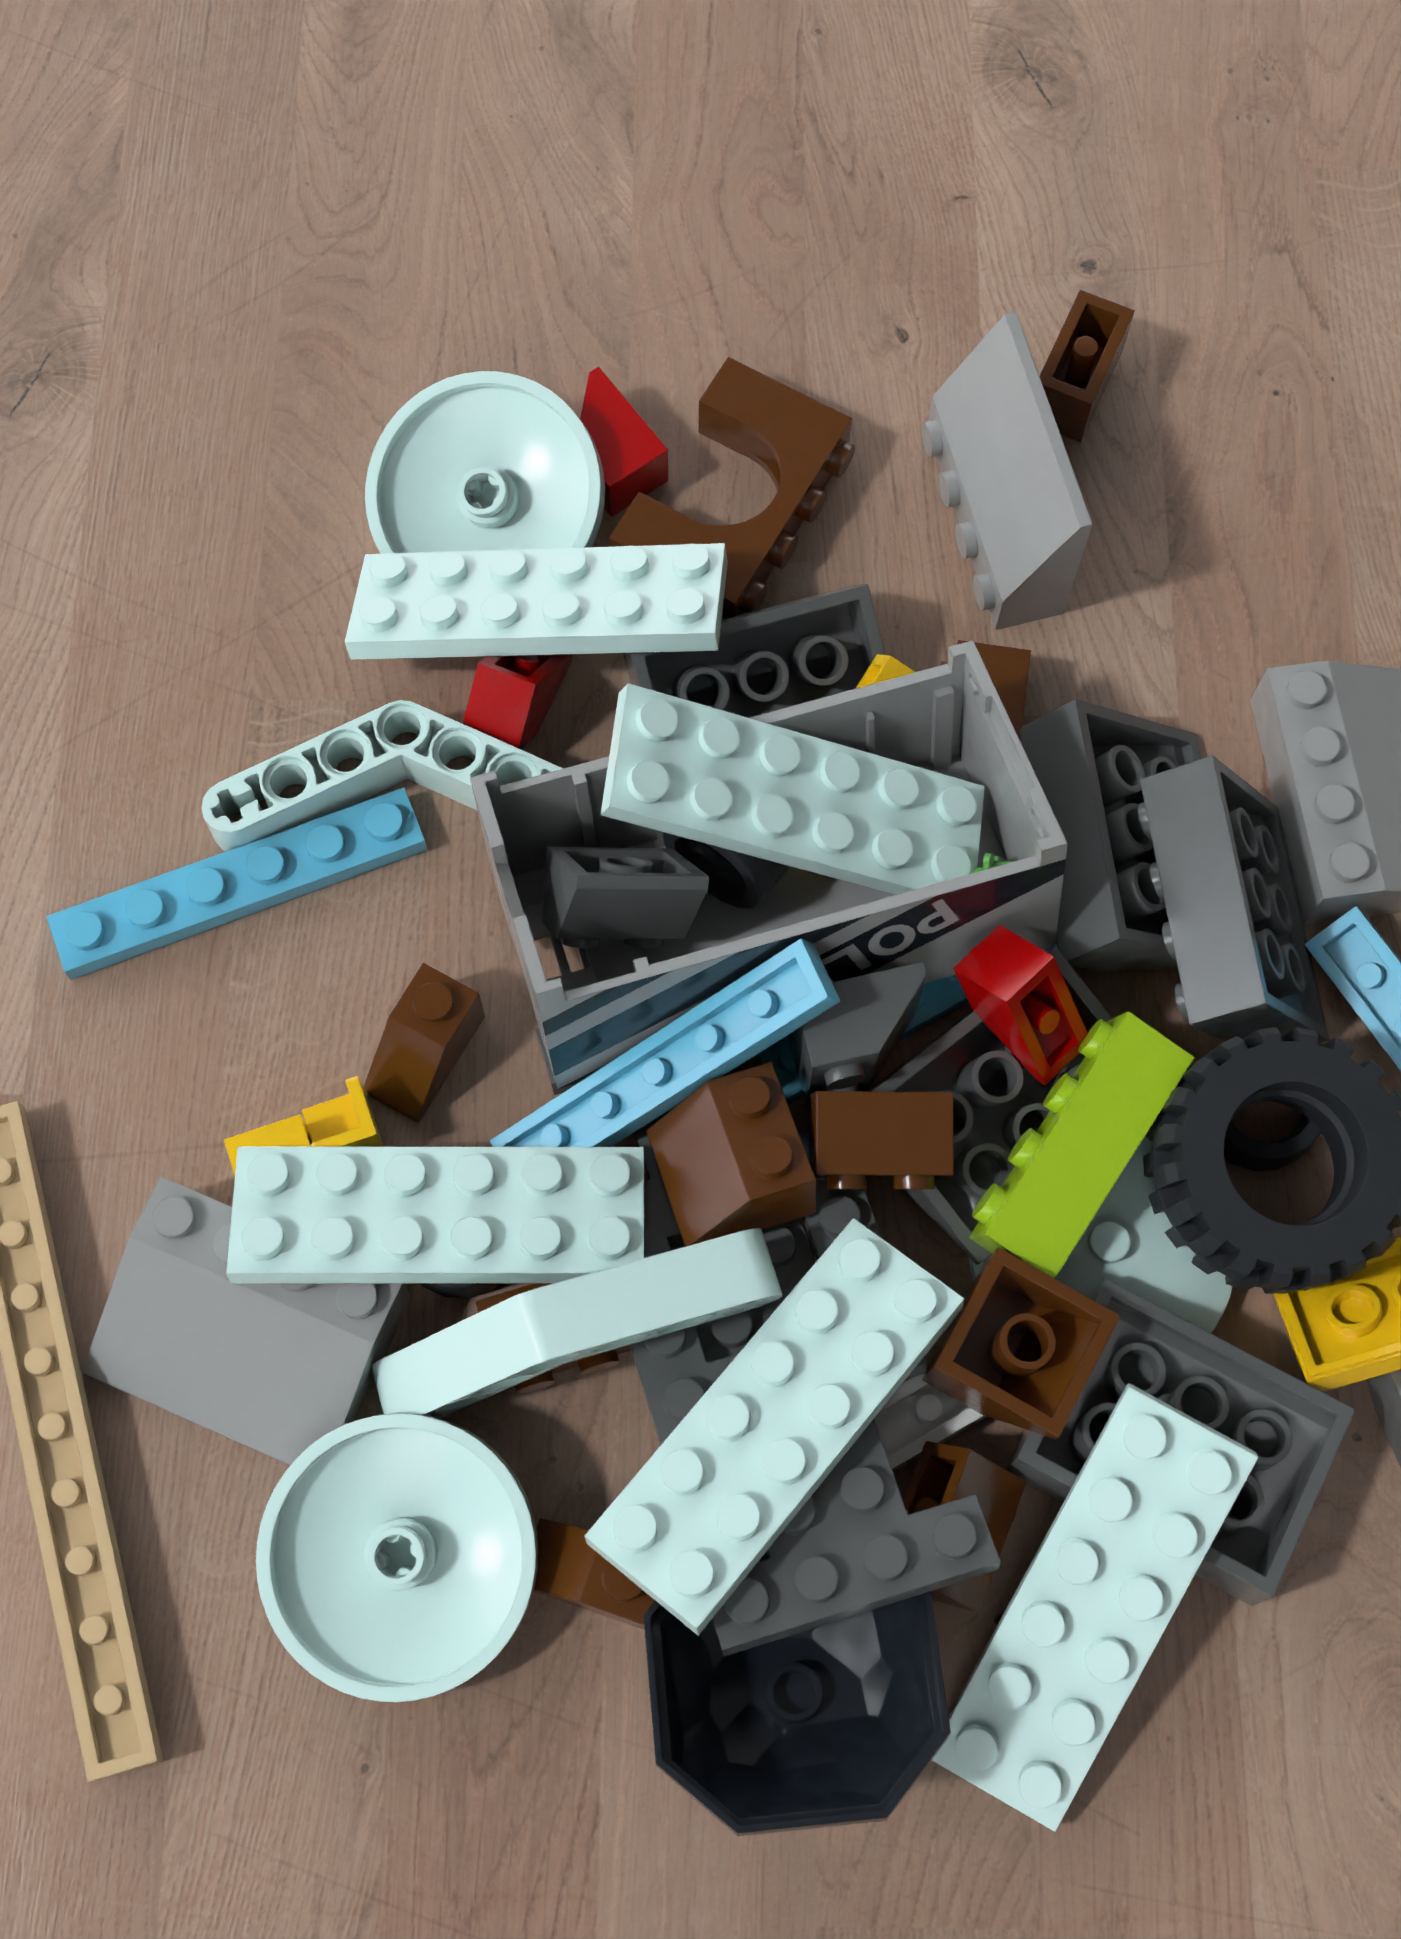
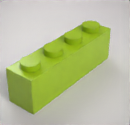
[969,1011,1194,1279]

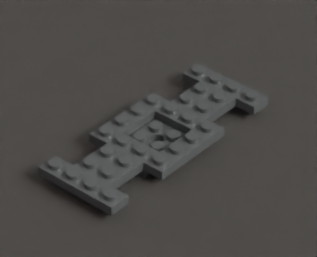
[535,1028,1000,1657]

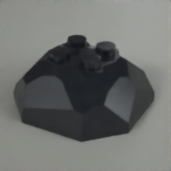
[643,1551,951,1836]

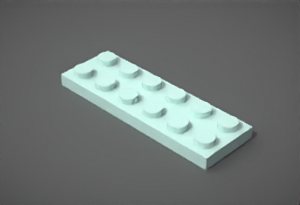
[345,543,728,659]
[600,683,985,895]
[226,1146,644,1283]
[585,1218,964,1635]
[932,1383,1258,1832]

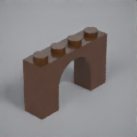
[608,357,855,620]

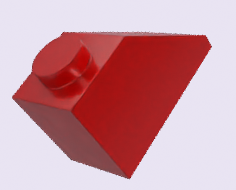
[580,366,668,517]
[462,654,573,749]
[953,925,1088,1085]

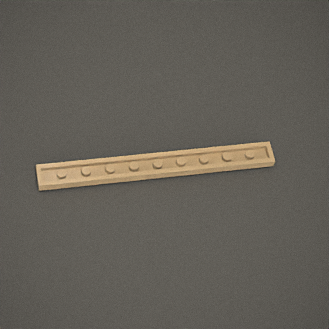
[0,1101,164,1782]

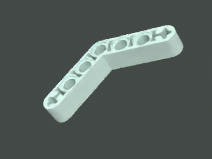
[201,700,564,852]
[371,1228,782,1418]

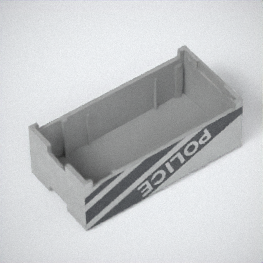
[470,641,1068,1089]

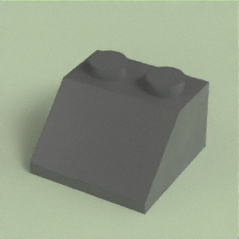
[542,847,709,948]
[787,962,927,1105]

